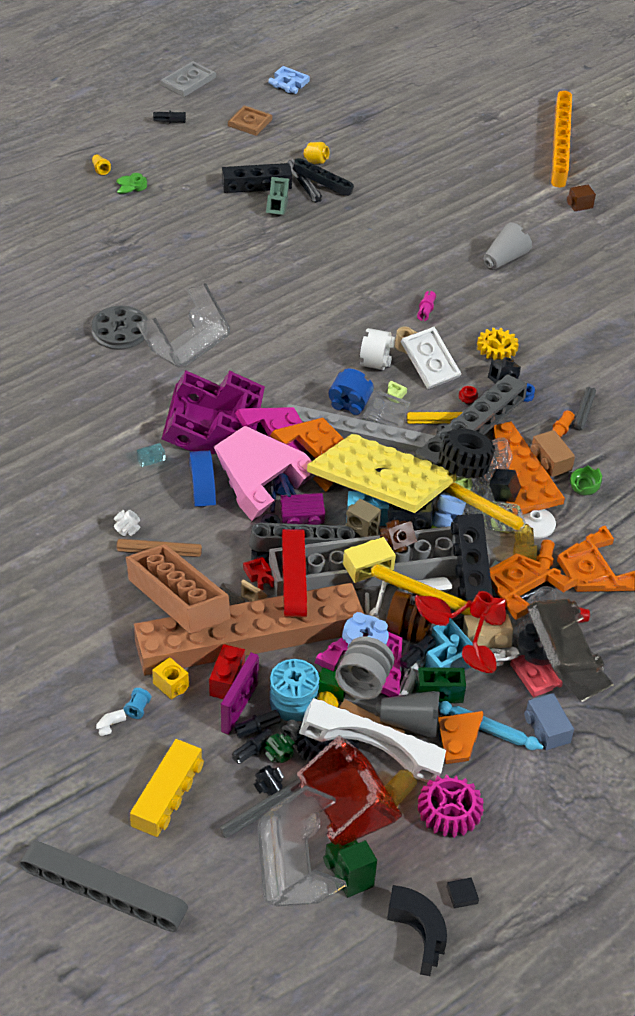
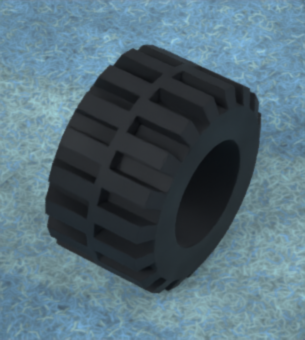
[438,428,495,479]

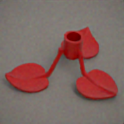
[415,591,506,674]

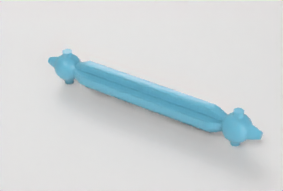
[438,701,544,751]

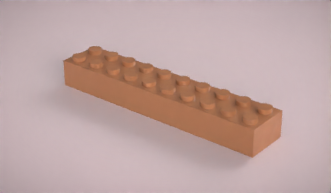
[134,583,364,676]

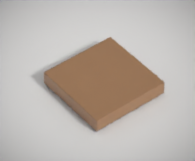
[228,105,272,136]

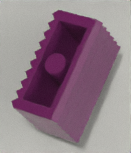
[280,493,325,525]

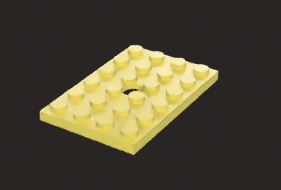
[307,434,457,513]

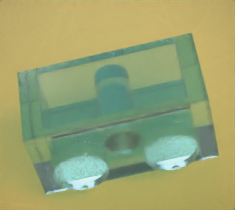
[136,443,165,467]

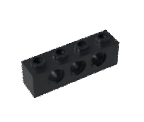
[222,163,292,193]
[451,514,493,602]

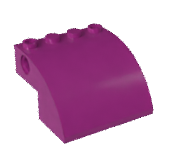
[161,370,265,454]

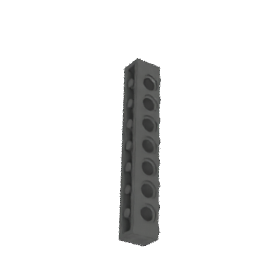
[414,374,527,467]

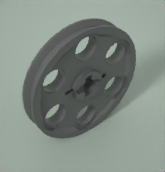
[92,306,149,349]

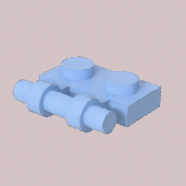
[268,66,310,94]

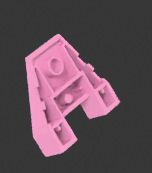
[214,426,314,521]

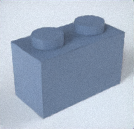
[524,693,574,750]

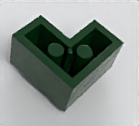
[323,834,378,898]

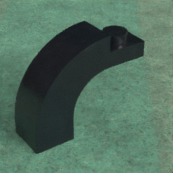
[387,885,447,976]

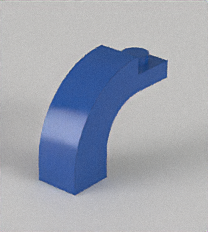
[189,450,216,507]

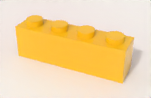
[130,739,204,837]

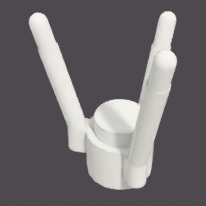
[365,581,387,622]

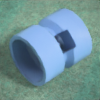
[432,494,466,528]

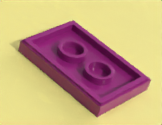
[221,652,259,735]

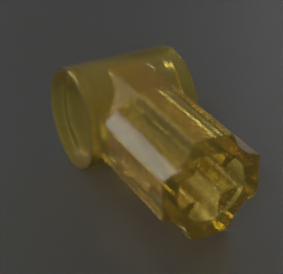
[513,524,537,561]
[375,769,417,817]

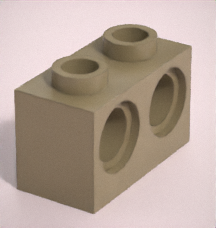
[346,499,381,538]

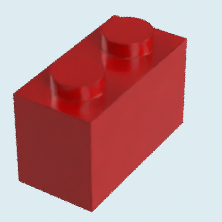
[209,644,245,699]

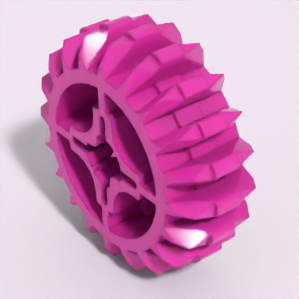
[417,774,484,838]

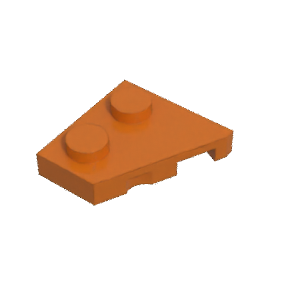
[438,711,483,764]

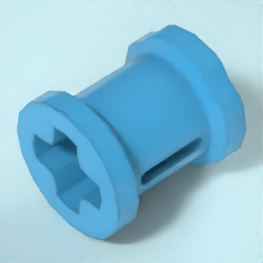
[123,688,152,719]

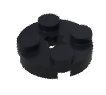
[517,623,564,666]

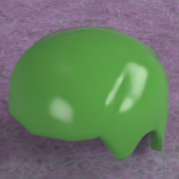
[570,465,602,496]

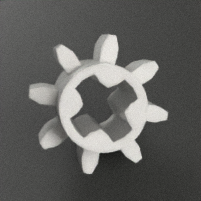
[114,510,141,536]

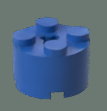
[328,368,374,415]

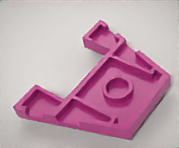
[235,407,306,452]
[315,632,402,697]

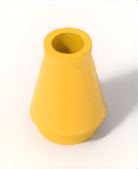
[92,154,111,175]

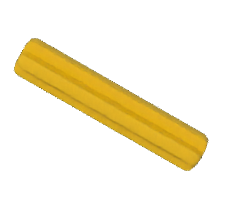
[407,412,462,424]

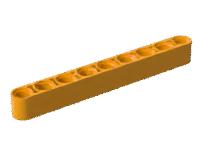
[551,91,572,188]

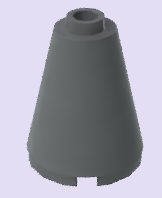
[376,691,439,738]

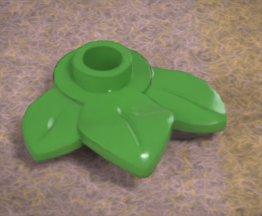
[116,173,148,193]

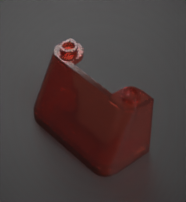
[296,735,402,846]

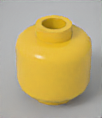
[303,142,330,164]

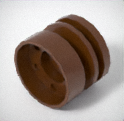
[386,590,432,644]

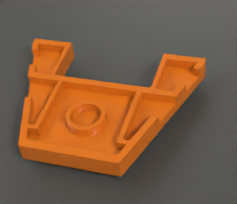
[270,417,344,492]
[557,526,635,592]
[489,553,578,620]

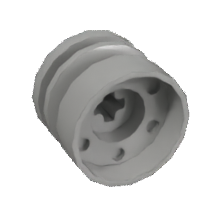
[335,637,394,699]

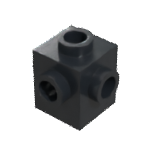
[487,357,521,384]

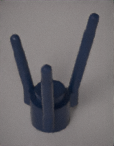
[270,473,296,513]

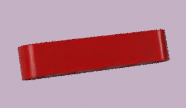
[282,529,307,617]

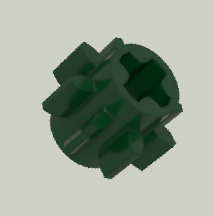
[265,733,294,763]

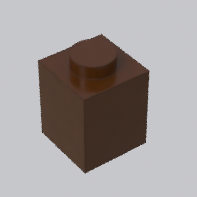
[567,184,596,212]

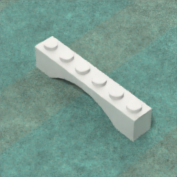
[299,698,446,783]

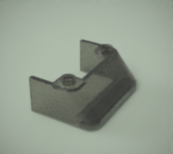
[527,599,614,702]

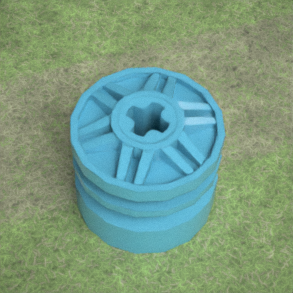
[269,659,319,722]

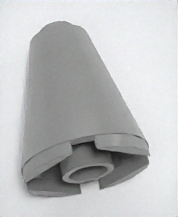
[484,222,532,269]

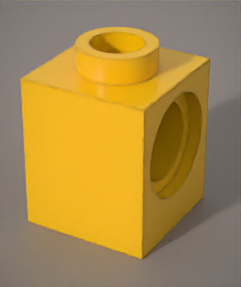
[152,657,189,700]

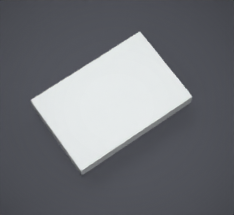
[401,327,461,389]

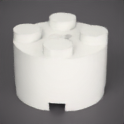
[360,328,395,370]

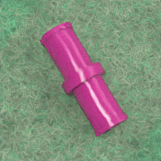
[417,291,436,321]

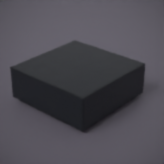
[447,877,479,909]

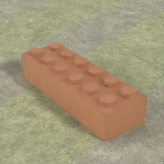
[126,544,231,633]

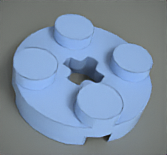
[342,612,389,647]

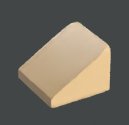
[241,580,267,601]

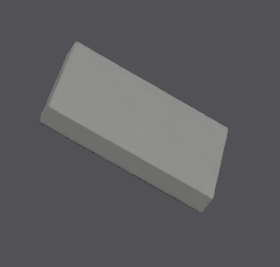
[160,61,216,97]

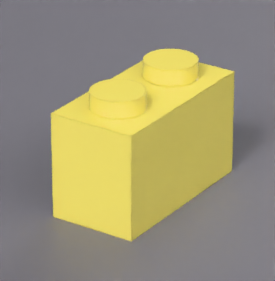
[343,537,396,583]

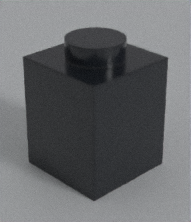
[489,468,521,502]

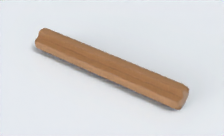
[117,539,202,557]

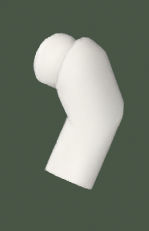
[96,709,126,736]

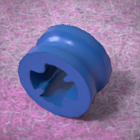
[523,383,535,402]

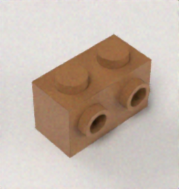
[531,430,575,477]

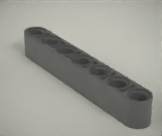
[19,841,188,932]

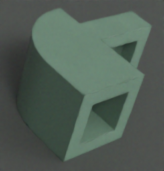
[266,177,289,215]

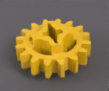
[477,328,519,360]

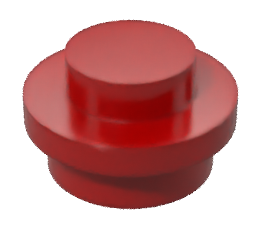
[459,386,478,404]

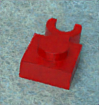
[243,557,274,590]

